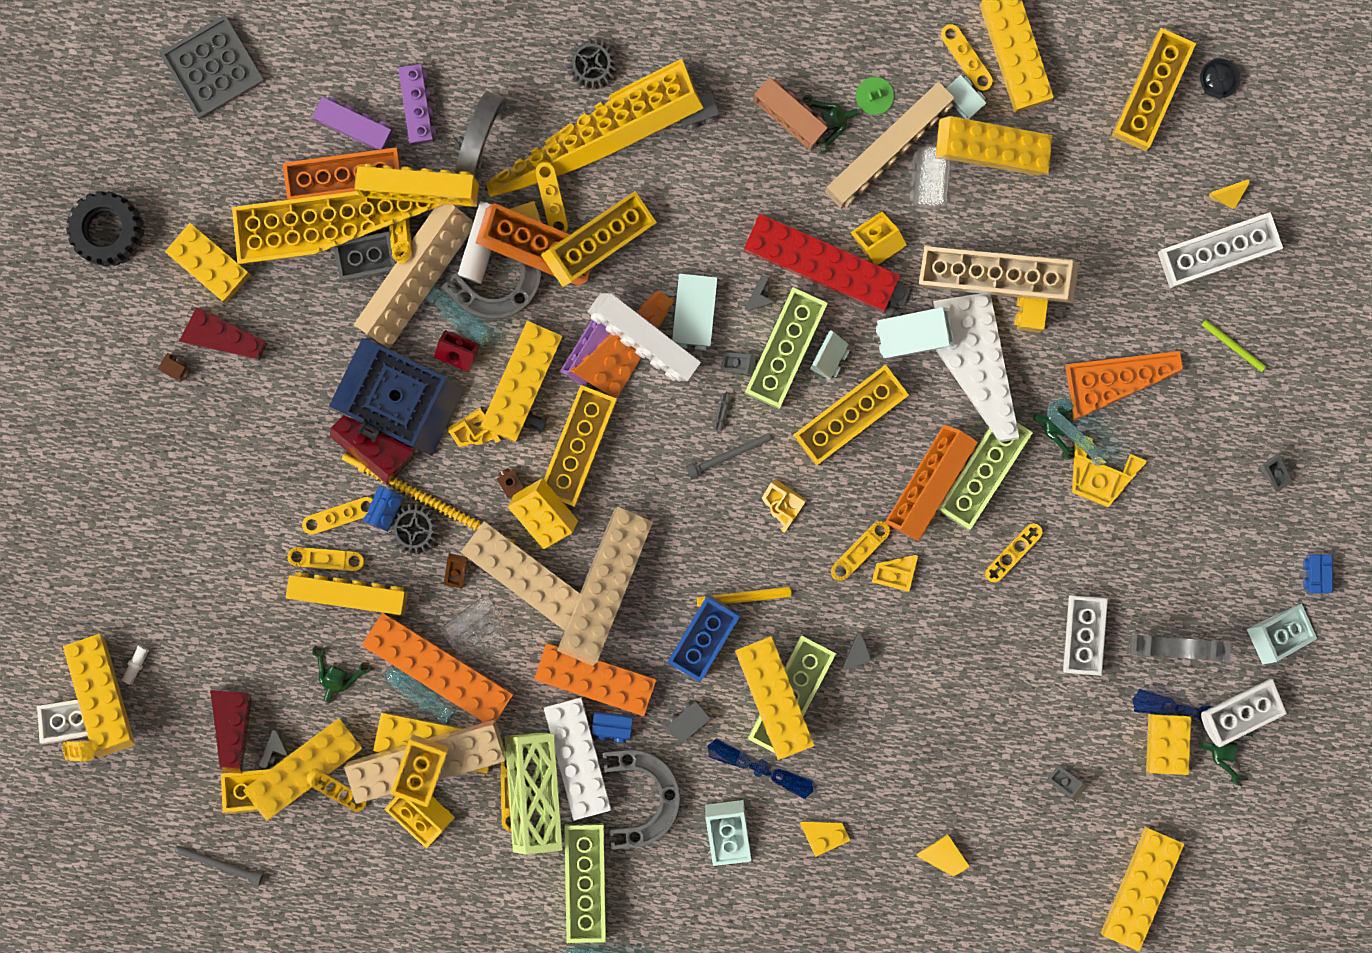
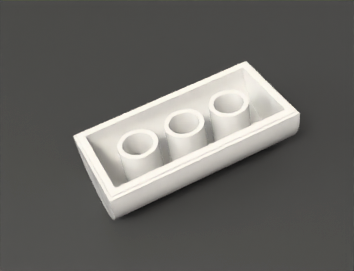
[458,201,492,284]
[1063,595,1108,676]
[1201,679,1287,747]
[37,700,88,744]

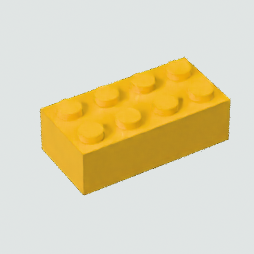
[165,223,251,304]

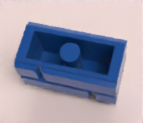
[363,486,404,532]
[1303,555,1333,593]
[592,711,633,743]

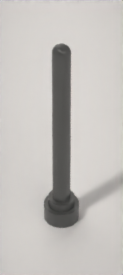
[685,433,772,480]
[175,846,264,887]

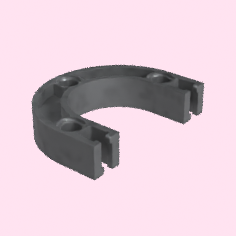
[455,91,508,180]
[441,261,541,320]
[1129,635,1232,663]
[603,749,680,849]

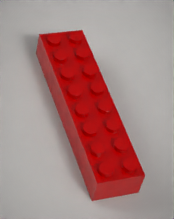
[744,214,900,313]

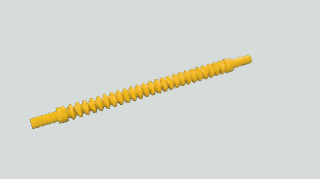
[342,453,515,543]

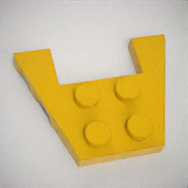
[1072,433,1147,507]

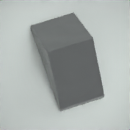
[842,633,871,670]

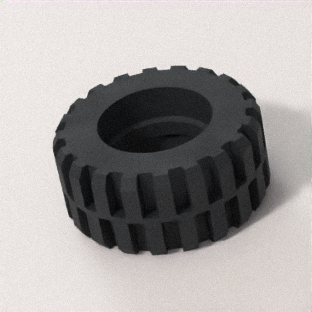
[66,191,144,267]

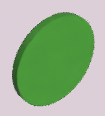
[856,77,894,115]

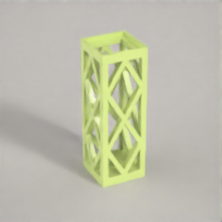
[505,733,562,855]

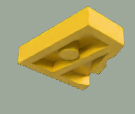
[872,555,918,592]
[800,821,850,857]

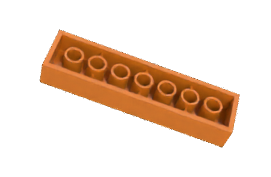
[362,612,514,722]

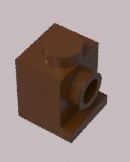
[158,353,190,382]
[497,468,524,499]

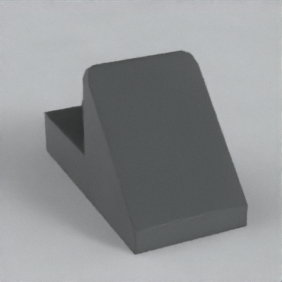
[745,275,774,312]
[721,352,756,376]
[1259,454,1292,492]
[259,729,290,769]
[1047,765,1087,801]

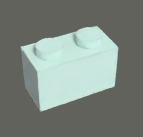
[946,75,986,120]

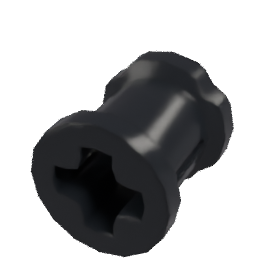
[523,411,547,434]
[357,419,383,443]

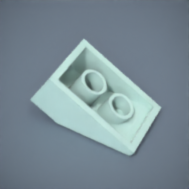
[810,330,850,379]
[1247,604,1317,664]
[705,800,751,866]

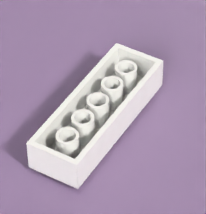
[1157,212,1283,288]
[587,293,701,382]
[544,697,612,820]

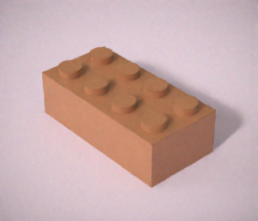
[753,77,827,151]

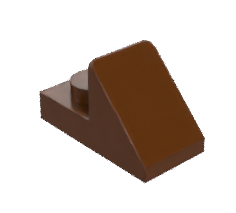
[444,553,469,589]

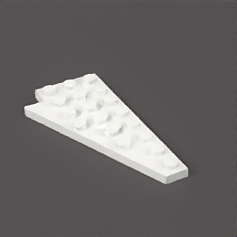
[933,293,1019,442]

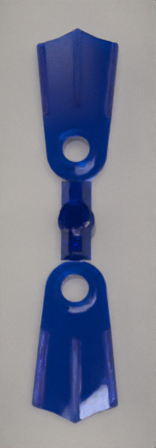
[1132,689,1214,722]
[707,738,814,799]

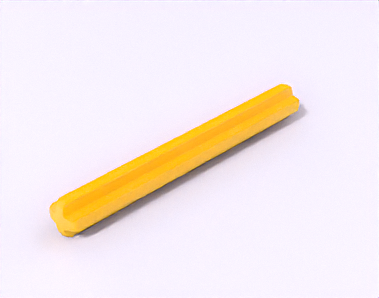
[697,587,792,607]

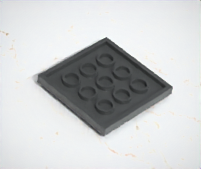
[159,15,264,119]

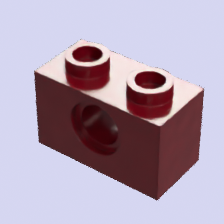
[434,330,480,372]

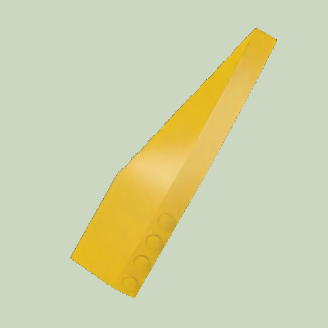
[486,58,703,197]
[232,191,444,264]

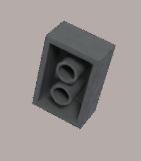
[333,232,397,283]

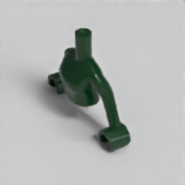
[803,95,859,155]
[1033,407,1075,460]
[312,646,372,703]
[1200,733,1254,786]

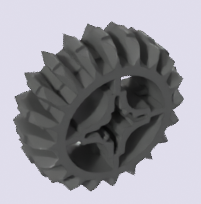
[566,38,618,90]
[388,504,440,555]

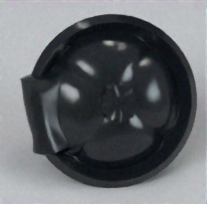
[1200,58,1240,100]

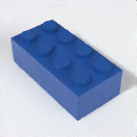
[667,594,741,682]

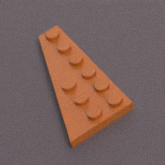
[570,291,674,399]
[1065,351,1183,421]

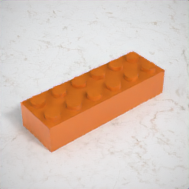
[283,147,402,200]
[475,203,591,286]
[885,425,978,541]
[534,643,656,716]

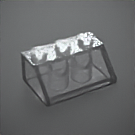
[910,147,950,209]
[440,594,513,663]

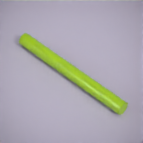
[1201,319,1266,372]

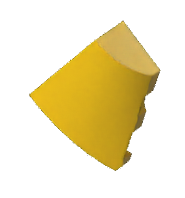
[448,408,501,447]
[762,479,807,533]
[916,834,969,876]

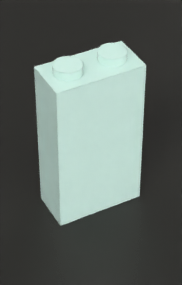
[672,274,717,351]
[876,307,955,359]

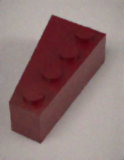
[179,307,268,360]
[330,415,414,485]
[210,690,252,774]

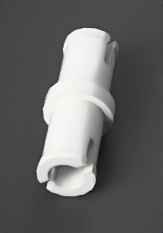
[121,645,149,685]

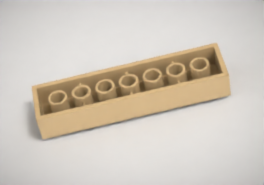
[825,82,954,209]
[354,204,474,349]
[919,246,1079,303]
[557,507,653,666]
[461,521,580,631]
[344,720,507,804]

